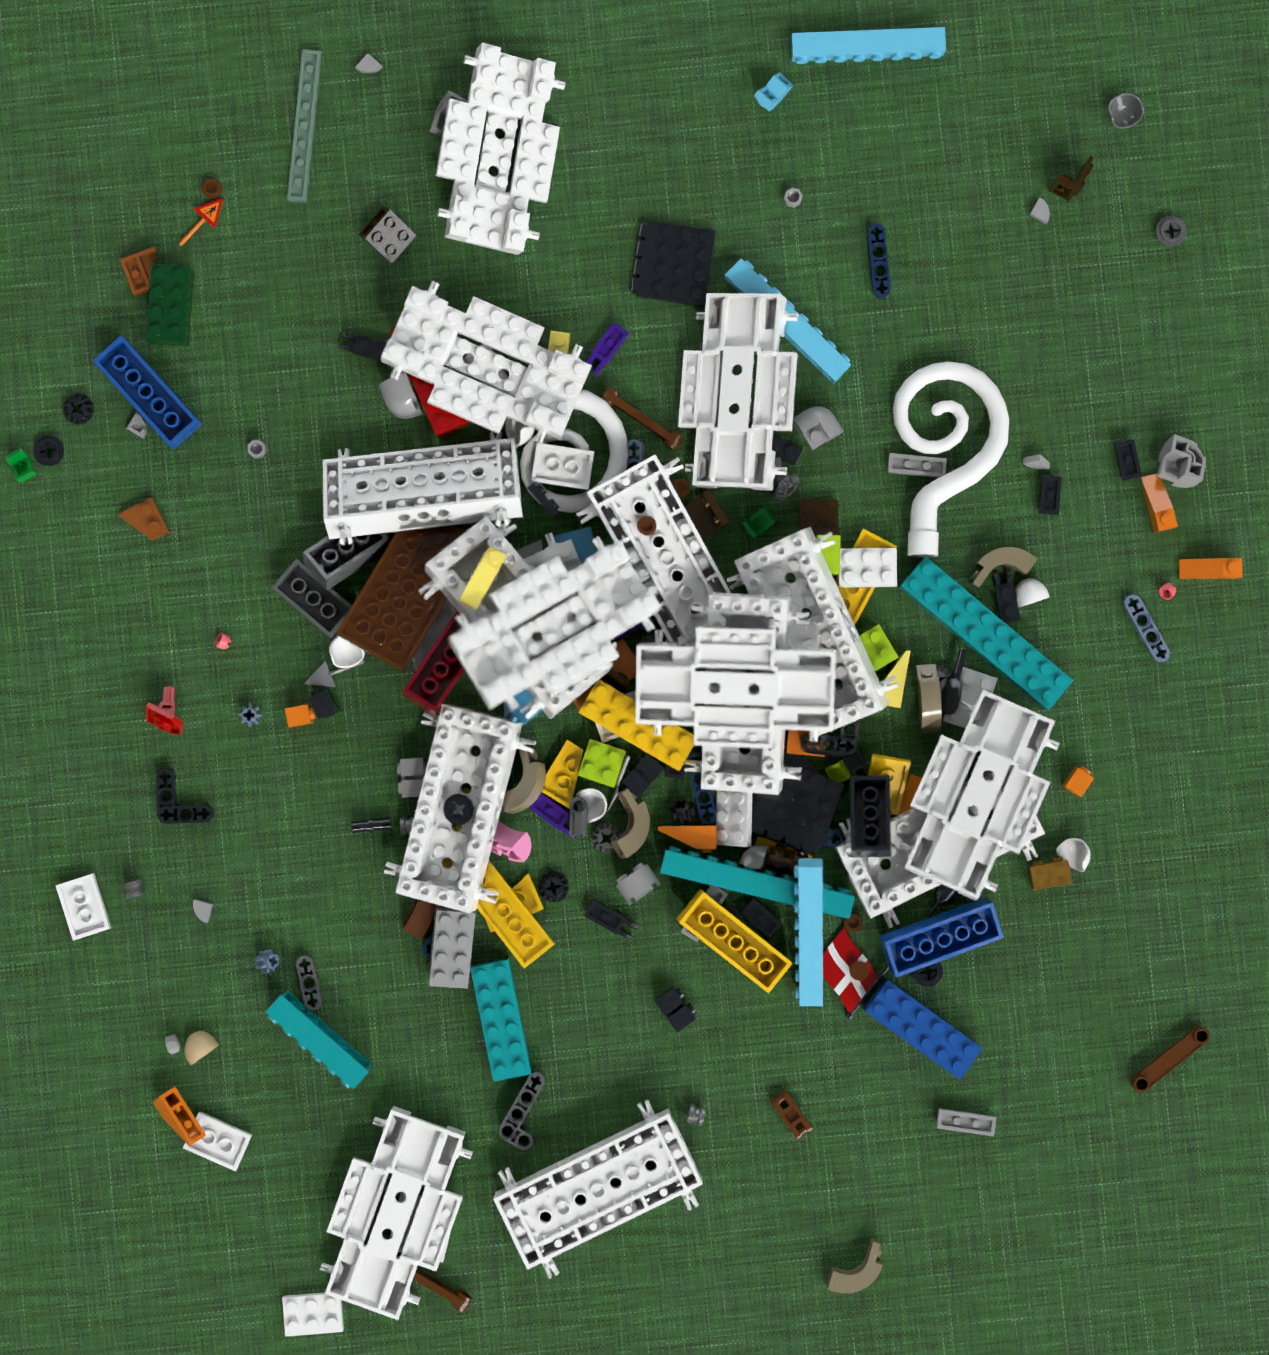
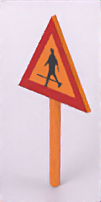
[179,198,223,246]

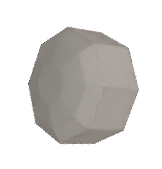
[783,187,803,208]
[248,440,267,458]
[165,1034,181,1054]

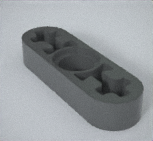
[296,955,323,1011]

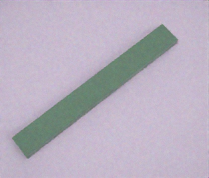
[287,49,322,203]

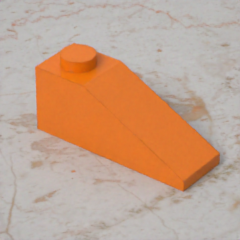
[1140,473,1178,533]
[1179,558,1242,579]
[658,825,717,853]
[153,1087,206,1146]

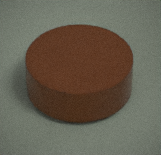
[202,178,222,199]
[672,479,690,498]
[637,516,657,535]
[843,912,863,932]
[849,961,869,981]

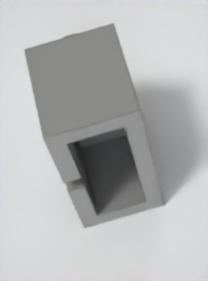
[397,757,426,798]

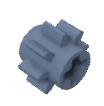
[238,703,263,727]
[255,950,279,974]

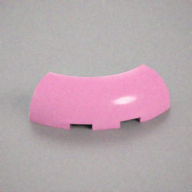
[491,821,531,862]

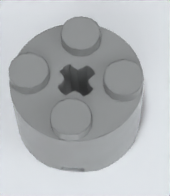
[616,863,660,905]

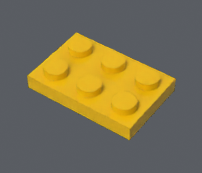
[867,754,911,815]

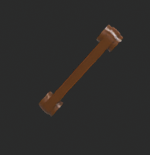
[600,386,683,451]
[1131,1026,1210,1092]
[396,1252,472,1312]

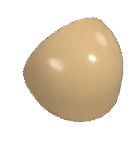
[184,1031,218,1065]

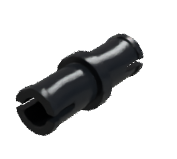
[351,817,391,834]

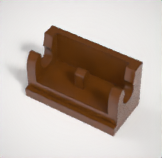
[401,899,437,940]

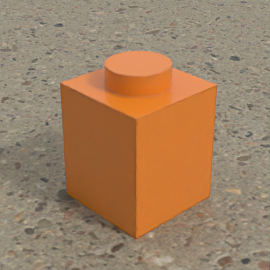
[285,704,316,728]
[1062,766,1094,797]

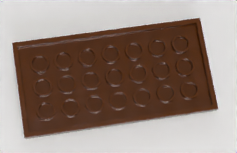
[336,525,467,673]

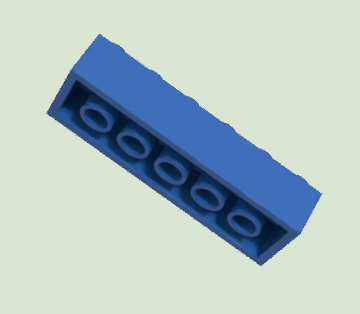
[93,335,203,449]
[879,897,1004,977]
[863,978,983,1080]

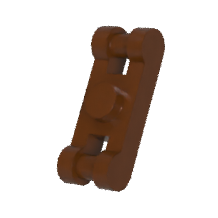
[769,1089,814,1140]

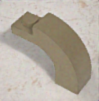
[970,547,1038,588]
[916,664,941,734]
[503,748,546,814]
[611,789,650,859]
[826,1237,883,1293]

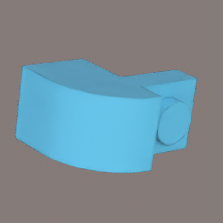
[754,72,794,112]

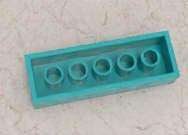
[470,957,532,1082]
[266,990,374,1089]

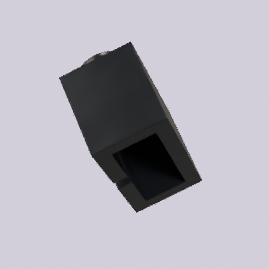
[308,688,341,720]
[622,753,665,797]
[654,986,697,1033]

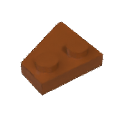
[120,247,157,296]
[119,497,170,540]

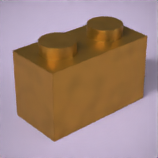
[1028,857,1073,890]

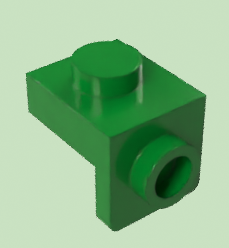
[5,449,37,483]
[743,506,776,538]

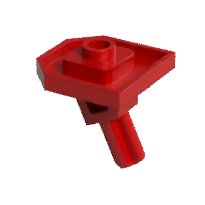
[146,686,183,735]

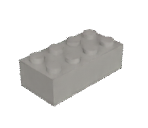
[428,905,476,989]

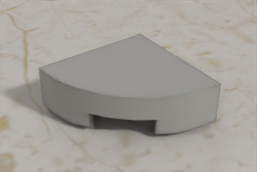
[355,53,383,73]
[1030,197,1050,224]
[126,412,147,439]
[1023,454,1050,469]
[193,899,213,923]

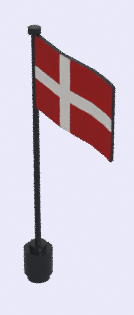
[823,884,958,1020]

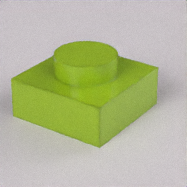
[825,760,851,783]

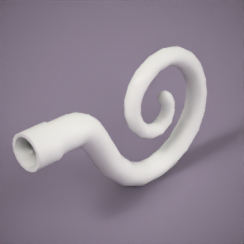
[463,344,629,513]
[893,361,1009,557]

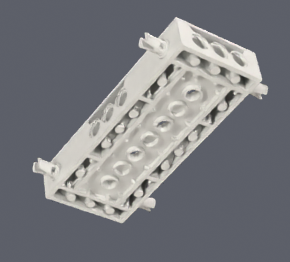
[323,431,523,545]
[576,455,731,647]
[418,516,617,719]
[727,527,899,738]
[684,592,809,795]
[384,704,536,913]
[834,755,1045,928]
[494,1099,703,1279]

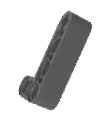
[499,1069,545,1150]

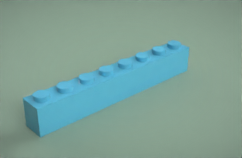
[791,27,946,64]
[724,259,851,384]
[795,858,823,1006]

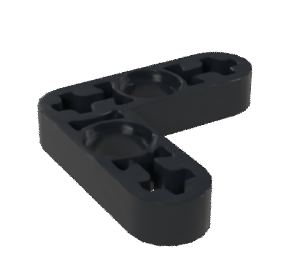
[800,720,859,758]
[156,768,215,824]

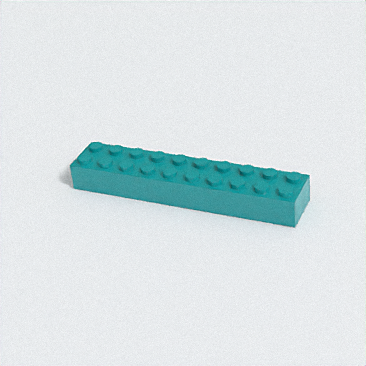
[898,557,1074,710]
[660,846,855,919]

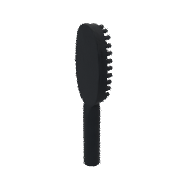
[941,649,967,715]

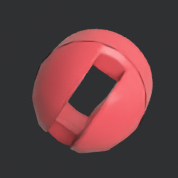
[1159,583,1176,600]
[215,633,231,649]

